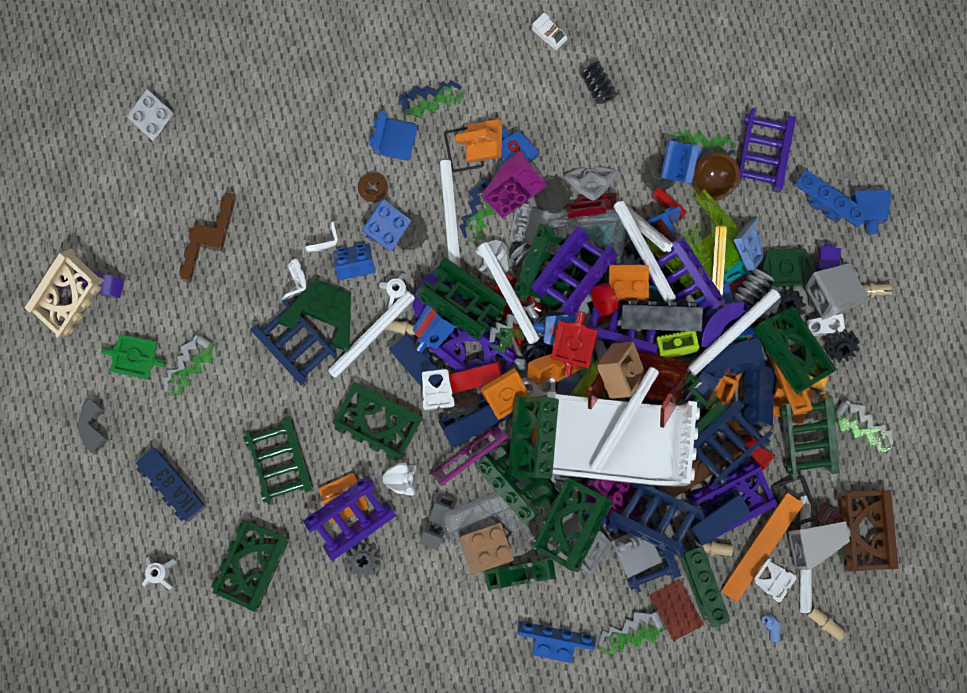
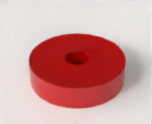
[591,283,618,315]

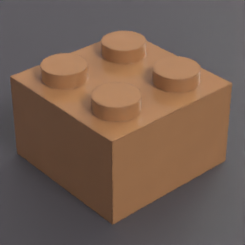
[597,342,645,398]
[459,523,514,575]

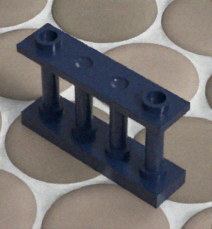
[250,299,337,388]
[693,400,773,488]
[609,483,705,558]
[606,503,681,593]

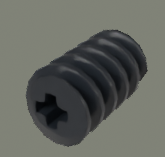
[581,61,618,104]

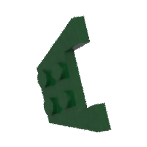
[754,249,815,306]
[278,279,351,352]

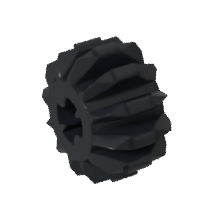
[521,340,553,363]

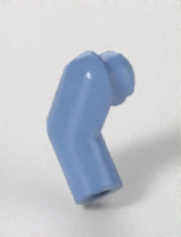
[762,614,781,642]

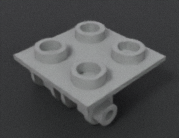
[127,89,175,141]
[509,203,553,245]
[611,533,662,578]

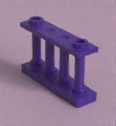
[739,108,796,193]
[530,226,618,317]
[640,236,726,309]
[583,301,662,357]
[303,475,396,561]

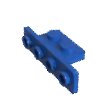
[795,170,869,228]
[517,621,596,663]

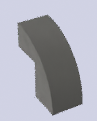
[79,399,108,454]
[420,492,458,551]

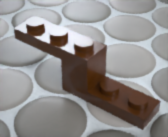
[179,192,236,283]
[657,434,744,497]

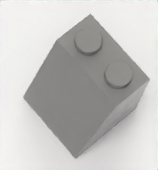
[805,263,868,320]
[548,513,612,575]
[788,522,851,570]

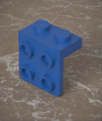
[369,112,417,161]

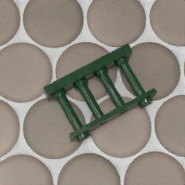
[514,223,581,311]
[779,394,840,480]
[243,416,314,506]

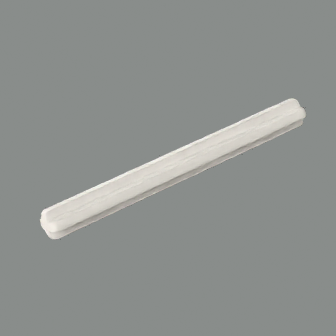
[440,160,461,268]
[614,201,676,303]
[626,205,673,252]
[479,242,539,344]
[688,289,780,375]
[328,291,415,378]
[591,367,659,473]
[799,496,812,613]

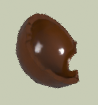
[693,152,740,201]

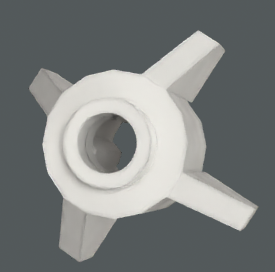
[475,240,509,273]
[379,273,407,309]
[383,463,416,495]
[142,557,176,590]

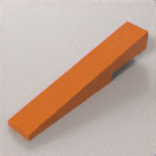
[754,313,813,416]
[721,493,804,602]

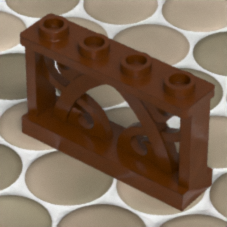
[838,490,899,572]

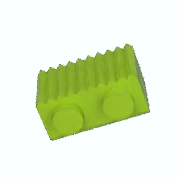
[655,331,699,360]

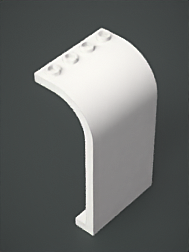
[547,392,700,486]

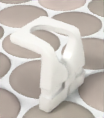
[305,222,338,253]
[282,258,306,300]
[422,369,455,410]
[753,559,797,602]

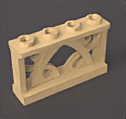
[25,249,104,338]

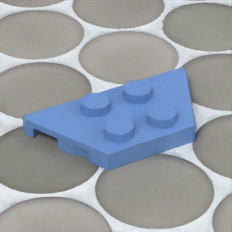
[734,217,764,271]

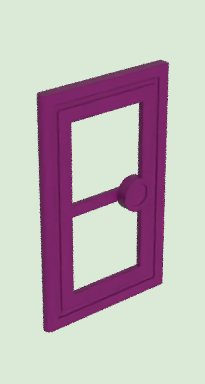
[430,426,508,486]

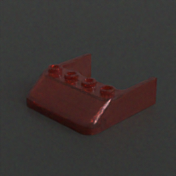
[588,350,689,428]

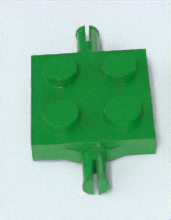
[101,334,167,380]

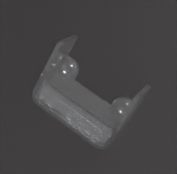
[543,209,624,265]
[440,492,534,576]

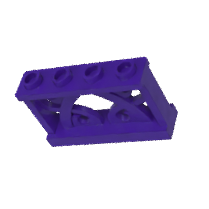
[428,313,519,390]
[686,460,777,539]

